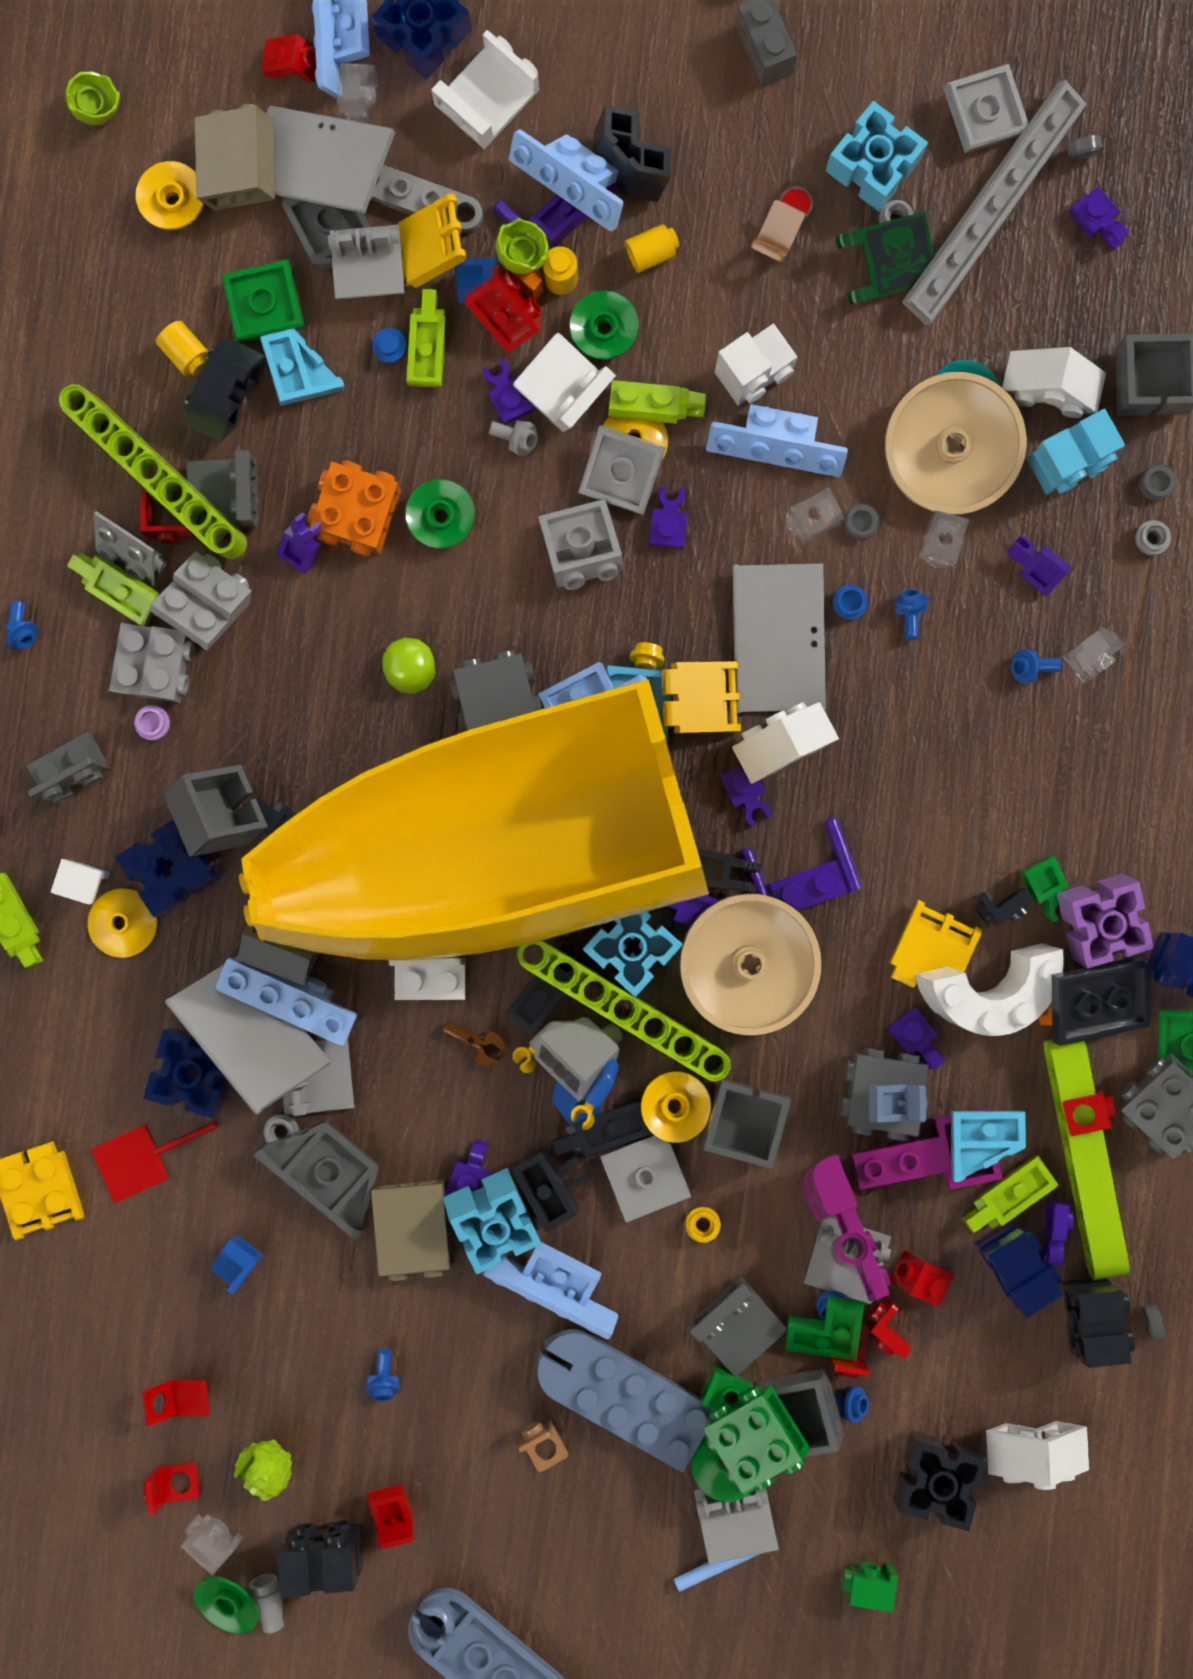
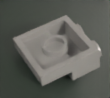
[538,499,624,590]
[151,551,252,650]
[109,623,195,703]

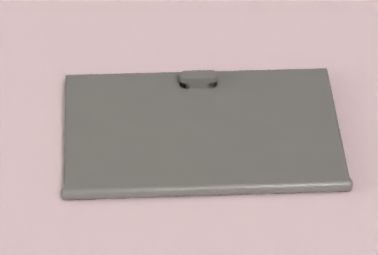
[266,105,395,213]
[733,564,826,714]
[165,956,331,1115]

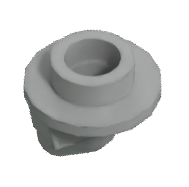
[488,421,538,456]

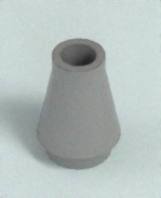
[248,1574,284,1633]

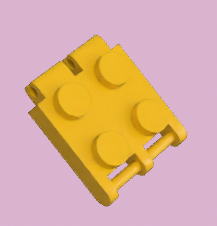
[398,194,466,288]
[661,661,741,733]
[889,900,983,991]
[0,1141,84,1241]

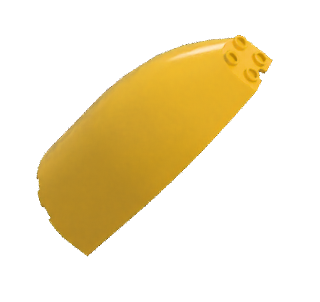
[239,679,709,961]

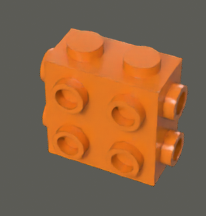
[308,460,401,557]

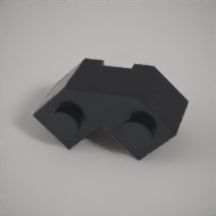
[593,105,671,202]
[184,337,264,442]

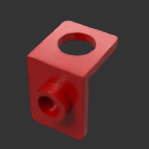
[140,492,194,544]
[1062,1088,1116,1136]
[828,1324,870,1378]
[142,1380,210,1426]
[143,1462,200,1516]

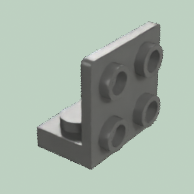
[187,450,258,529]
[27,732,110,804]
[688,1276,787,1376]

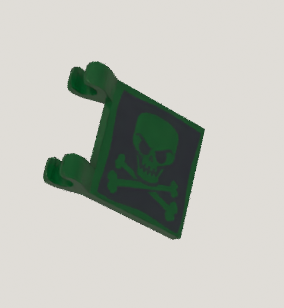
[835,211,934,304]

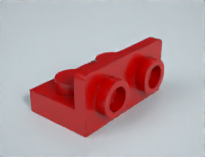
[465,264,542,353]

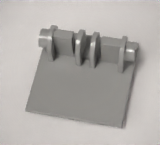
[328,225,405,300]
[94,511,167,587]
[283,1039,355,1116]
[804,1218,891,1304]
[694,1488,779,1564]

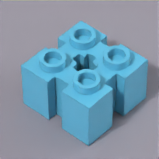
[826,101,928,213]
[1027,408,1125,495]
[583,911,683,997]
[443,1168,542,1274]

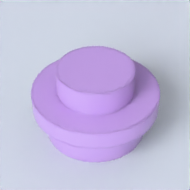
[134,705,170,740]

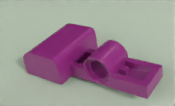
[851,1107,1003,1190]
[801,1155,890,1302]

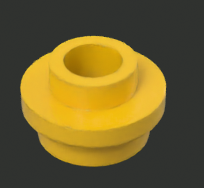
[630,642,665,670]
[685,1206,721,1243]

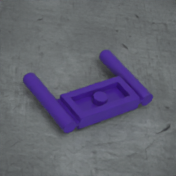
[493,184,616,251]
[740,817,862,911]

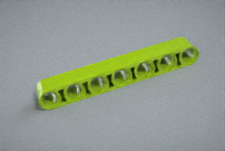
[59,384,247,559]
[516,940,730,1081]
[1044,1039,1130,1281]

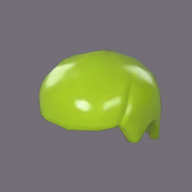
[65,71,120,126]
[495,218,549,274]
[382,637,436,694]

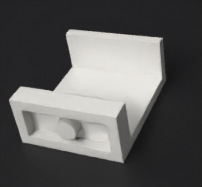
[431,30,539,149]

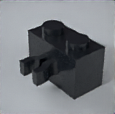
[511,1147,590,1233]

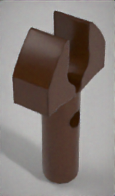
[442,1021,506,1066]

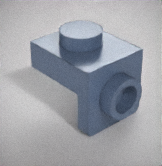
[869,1083,928,1123]

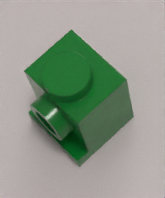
[700,1364,754,1410]
[841,1562,898,1612]

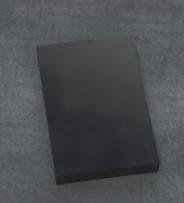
[1051,956,1149,1046]

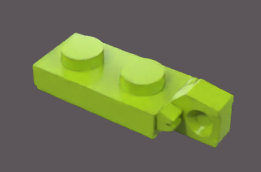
[407,289,446,388]
[608,380,706,424]
[67,552,160,626]
[0,873,43,968]
[962,1155,1058,1233]

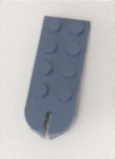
[536,1329,714,1473]
[408,1588,566,1679]

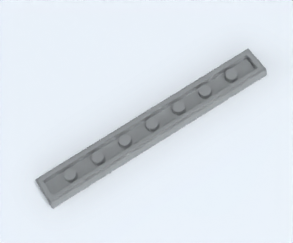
[902,80,1087,325]

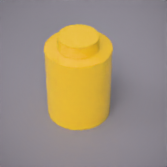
[624,224,680,273]
[543,247,578,295]
[156,321,209,376]

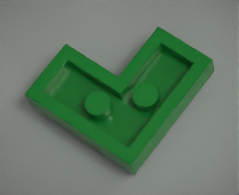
[786,1296,864,1361]

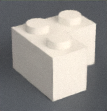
[715,323,798,406]
[1002,347,1106,418]
[732,702,839,784]
[986,1421,1089,1490]

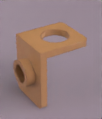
[750,200,805,262]
[518,1419,569,1472]

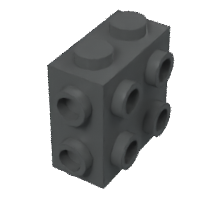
[449,651,542,733]
[839,1048,929,1141]
[1119,1052,1193,1159]

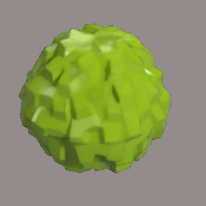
[234,1439,292,1501]

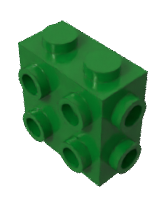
[703,1384,810,1494]

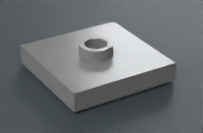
[943,64,1029,154]
[578,425,666,515]
[600,1134,691,1223]

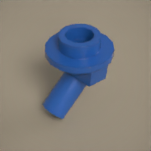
[893,589,929,641]
[5,601,39,650]
[1011,649,1061,684]
[365,1348,400,1402]
[833,1386,869,1423]

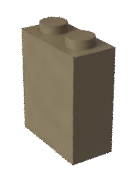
[195,104,275,211]
[371,1179,453,1281]

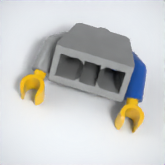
[513,1017,622,1130]

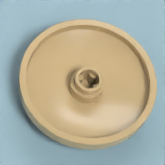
[884,372,1027,515]
[679,893,821,1035]

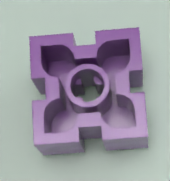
[1057,874,1154,969]

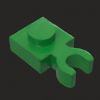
[1019,855,1069,922]

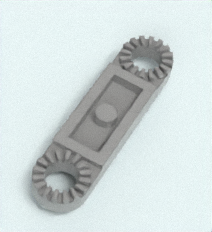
[370,165,483,234]

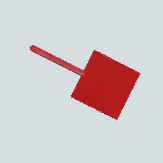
[91,1122,218,1204]

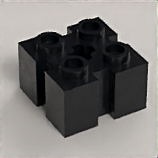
[1062,1278,1135,1368]
[893,1430,988,1532]
[277,1520,363,1597]

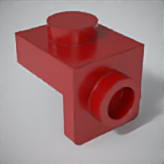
[261,34,317,82]
[890,1250,955,1307]
[866,1298,913,1360]
[368,1484,414,1549]

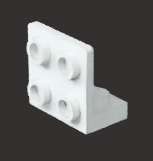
[513,333,616,432]
[389,956,466,1000]

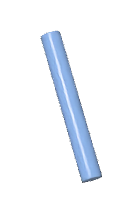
[674,1554,759,1592]

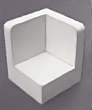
[51,859,110,904]

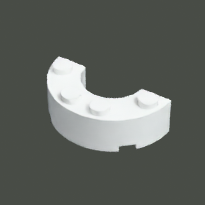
[915,943,1063,1036]

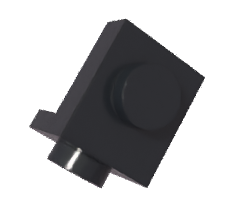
[973,888,1034,925]

